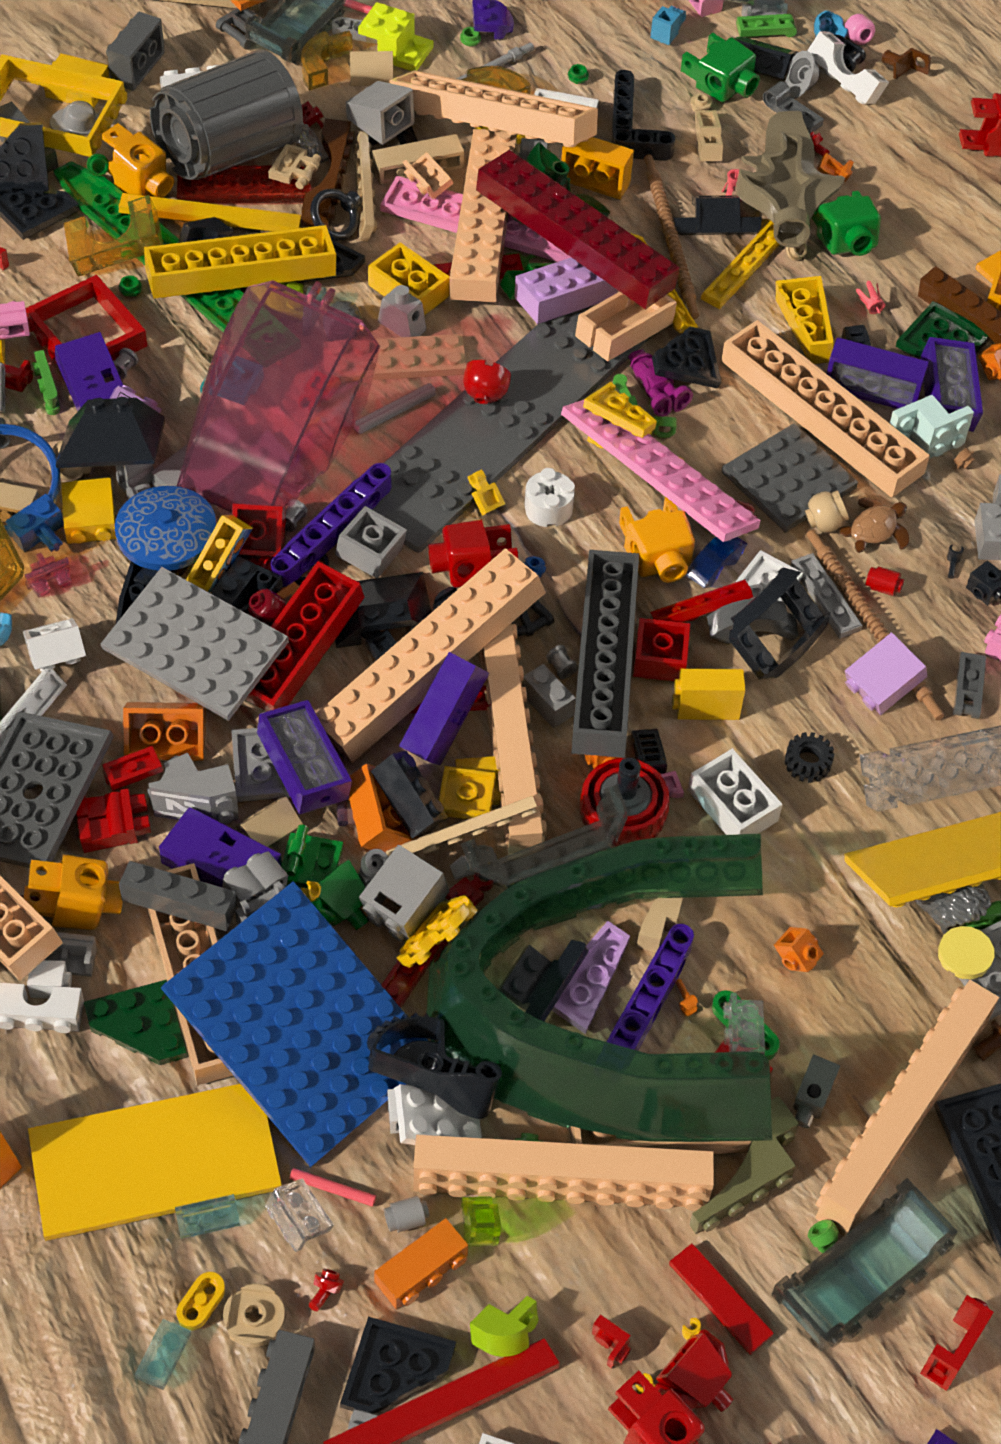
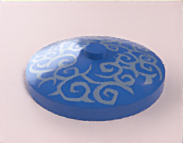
[115,486,216,571]

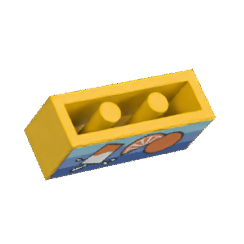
[186,515,253,593]

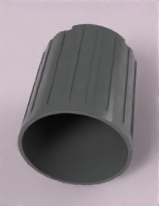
[150,50,303,180]

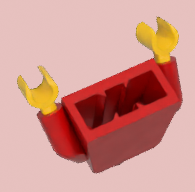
[635,1318,733,1412]

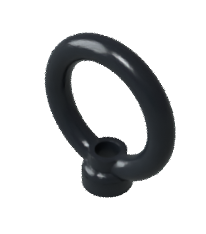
[310,189,362,241]

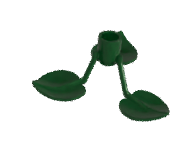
[511,142,610,226]

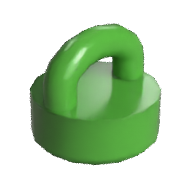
[653,416,677,438]
[807,1220,839,1254]

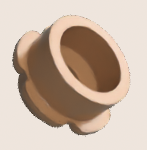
[953,447,975,469]

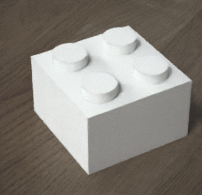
[23,618,86,671]

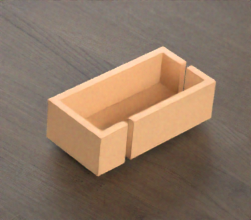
[575,292,677,362]

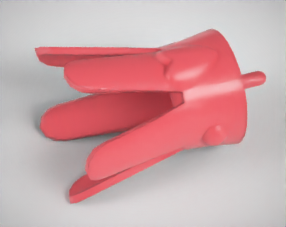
[721,169,741,201]
[856,281,885,314]

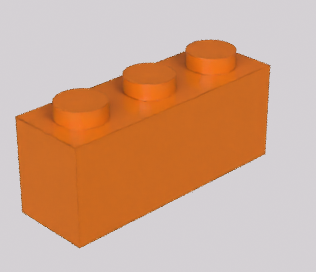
[374,1218,468,1310]

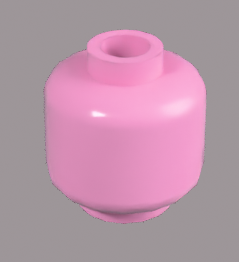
[845,14,875,45]

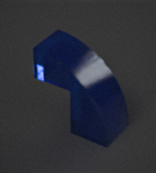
[685,537,748,588]

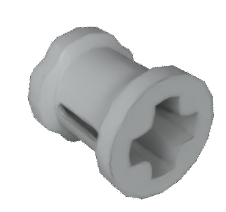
[113,348,139,379]
[285,499,308,532]
[546,645,578,679]

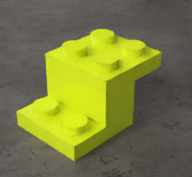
[358,2,434,71]

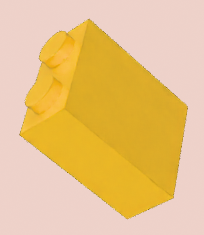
[42,53,110,108]
[61,477,116,544]
[672,669,745,720]

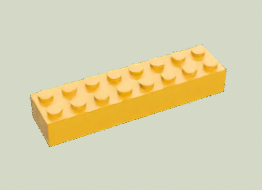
[144,225,336,299]

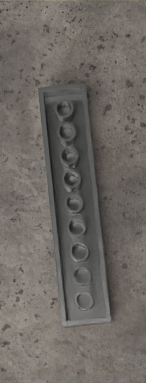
[571,550,639,758]

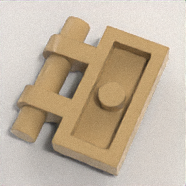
[268,144,321,189]

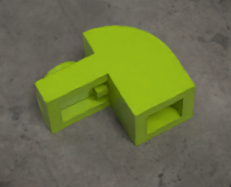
[470,1296,538,1357]

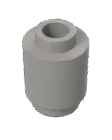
[384,1196,430,1233]

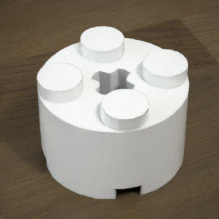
[525,468,575,527]

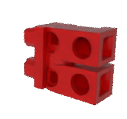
[76,789,151,853]

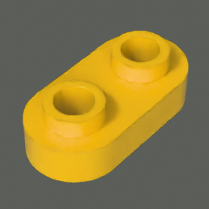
[176,1272,225,1331]

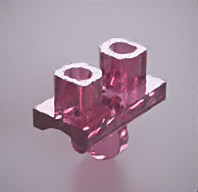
[25,552,72,598]

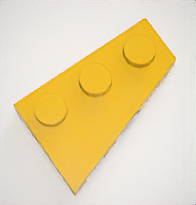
[583,382,657,438]

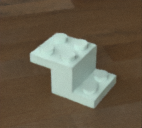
[890,395,974,459]

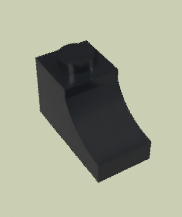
[178,217,234,243]

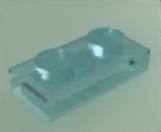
[175,1194,240,1239]
[135,1319,191,1390]

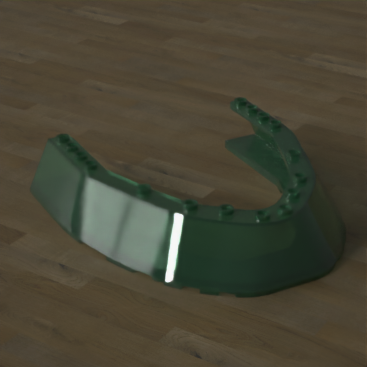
[426,834,772,1142]

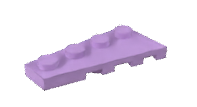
[552,921,630,1034]

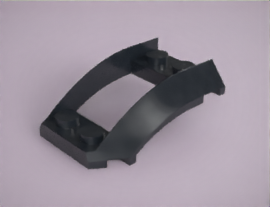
[729,567,831,680]

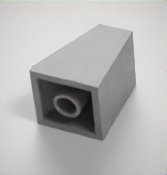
[346,81,414,145]

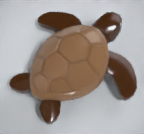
[839,497,909,553]

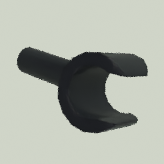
[947,544,964,579]

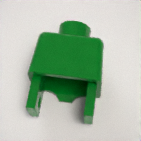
[681,33,760,102]
[812,191,881,256]

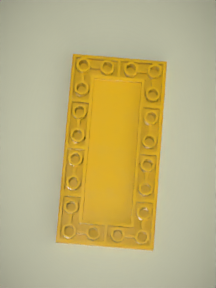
[844,812,1001,907]
[28,1084,282,1241]

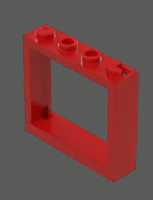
[26,274,148,361]

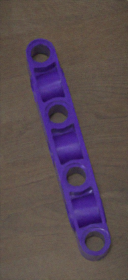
[271,463,392,587]
[593,924,694,1092]

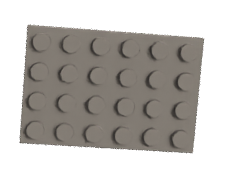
[101,567,289,721]

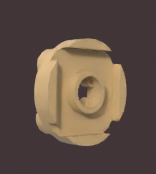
[223,1284,285,1348]

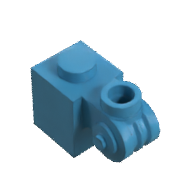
[650,5,686,45]

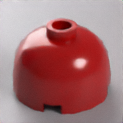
[463,360,511,404]

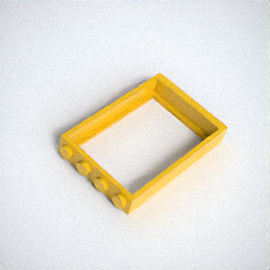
[0,54,127,157]

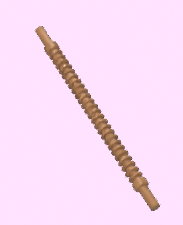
[644,155,699,319]
[806,530,944,721]

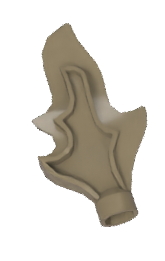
[735,111,845,247]

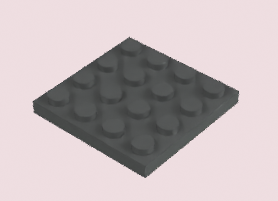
[722,423,858,533]

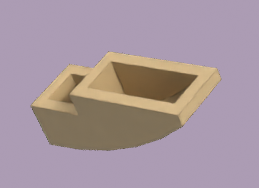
[695,110,723,161]
[636,872,689,953]

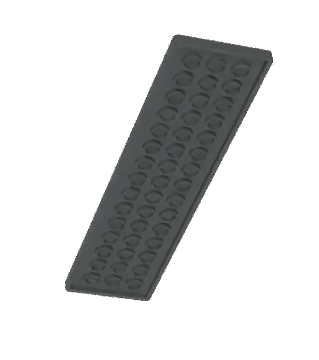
[373,303,653,553]

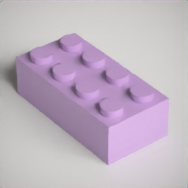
[515,257,617,324]

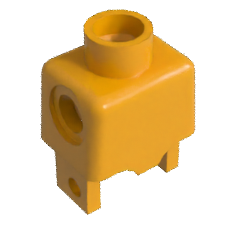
[102,123,174,198]
[619,497,695,583]
[23,854,123,930]

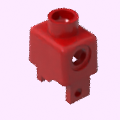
[959,93,1001,157]
[428,519,518,588]
[608,1370,705,1444]

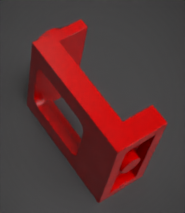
[920,1295,994,1391]

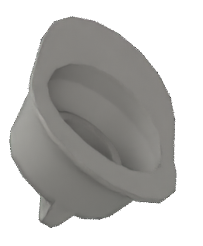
[785,51,820,99]
[50,101,99,134]

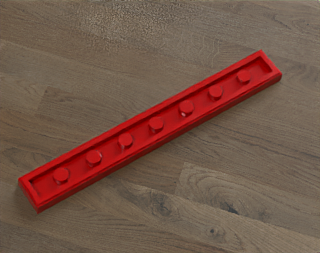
[323,1338,560,1444]

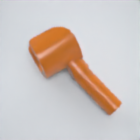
[675,979,698,1017]

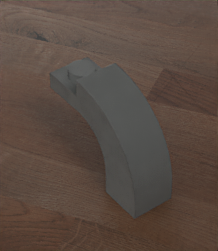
[707,599,799,645]

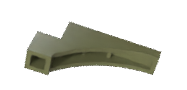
[689,1096,799,1234]

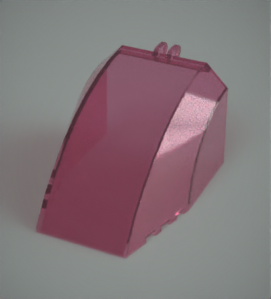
[177,280,380,513]

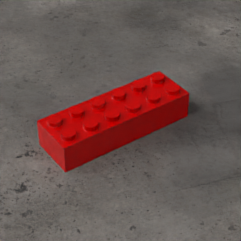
[245,561,365,712]

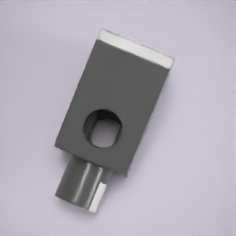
[793,1054,840,1128]

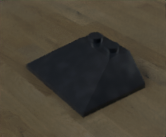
[56,397,166,468]
[335,572,432,648]

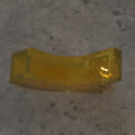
[301,30,353,91]
[461,66,531,94]

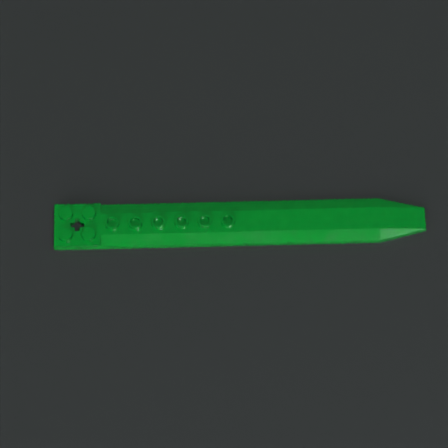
[53,161,301,370]

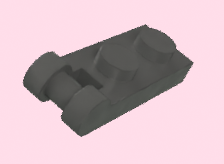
[953,652,986,719]

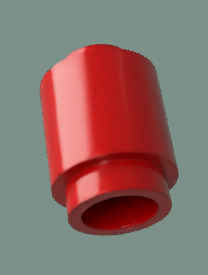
[865,566,904,597]

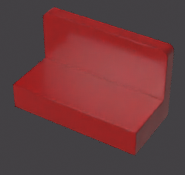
[102,746,163,791]

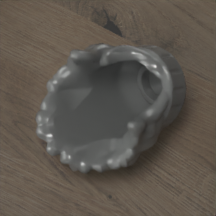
[915,884,991,934]

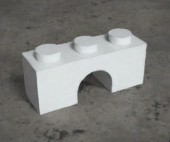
[0,983,84,1033]

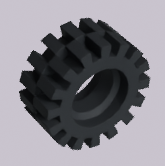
[784,732,834,783]

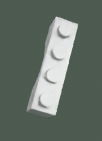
[808,31,889,105]

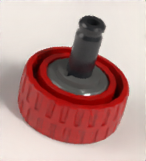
[580,757,670,849]

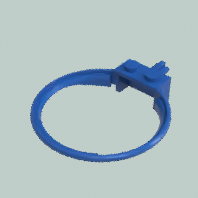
[0,424,64,553]

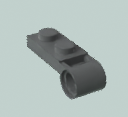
[763,81,824,134]

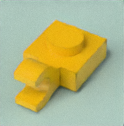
[467,469,505,515]

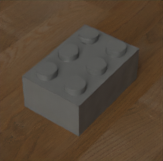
[106,11,165,91]

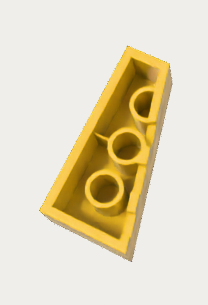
[776,276,834,364]

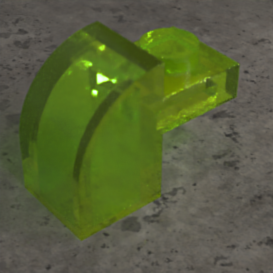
[461,1196,501,1247]

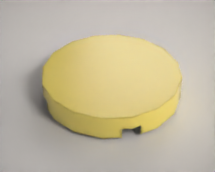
[938,926,995,979]

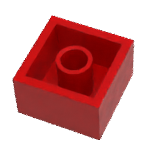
[232,503,286,557]
[633,618,690,682]

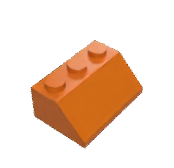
[123,702,206,761]
[349,763,419,852]

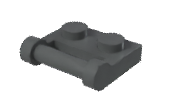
[216,8,272,50]

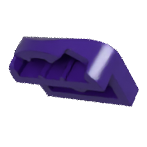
[472,0,514,39]

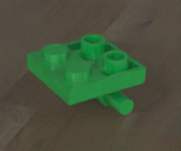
[281,825,344,889]

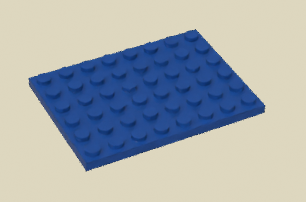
[161,881,428,1167]

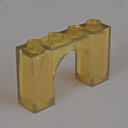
[64,195,163,277]

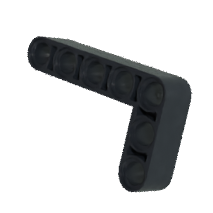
[611,70,676,161]

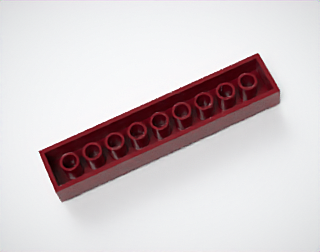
[476,150,680,310]

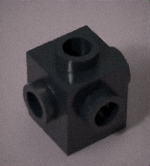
[966,560,1001,606]

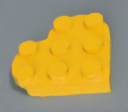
[396,896,477,968]

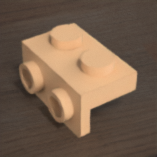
[402,152,453,200]

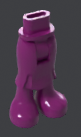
[628,349,693,417]

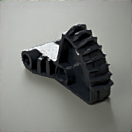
[367,1012,502,1119]

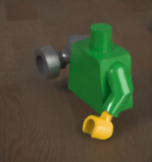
[300,849,388,930]

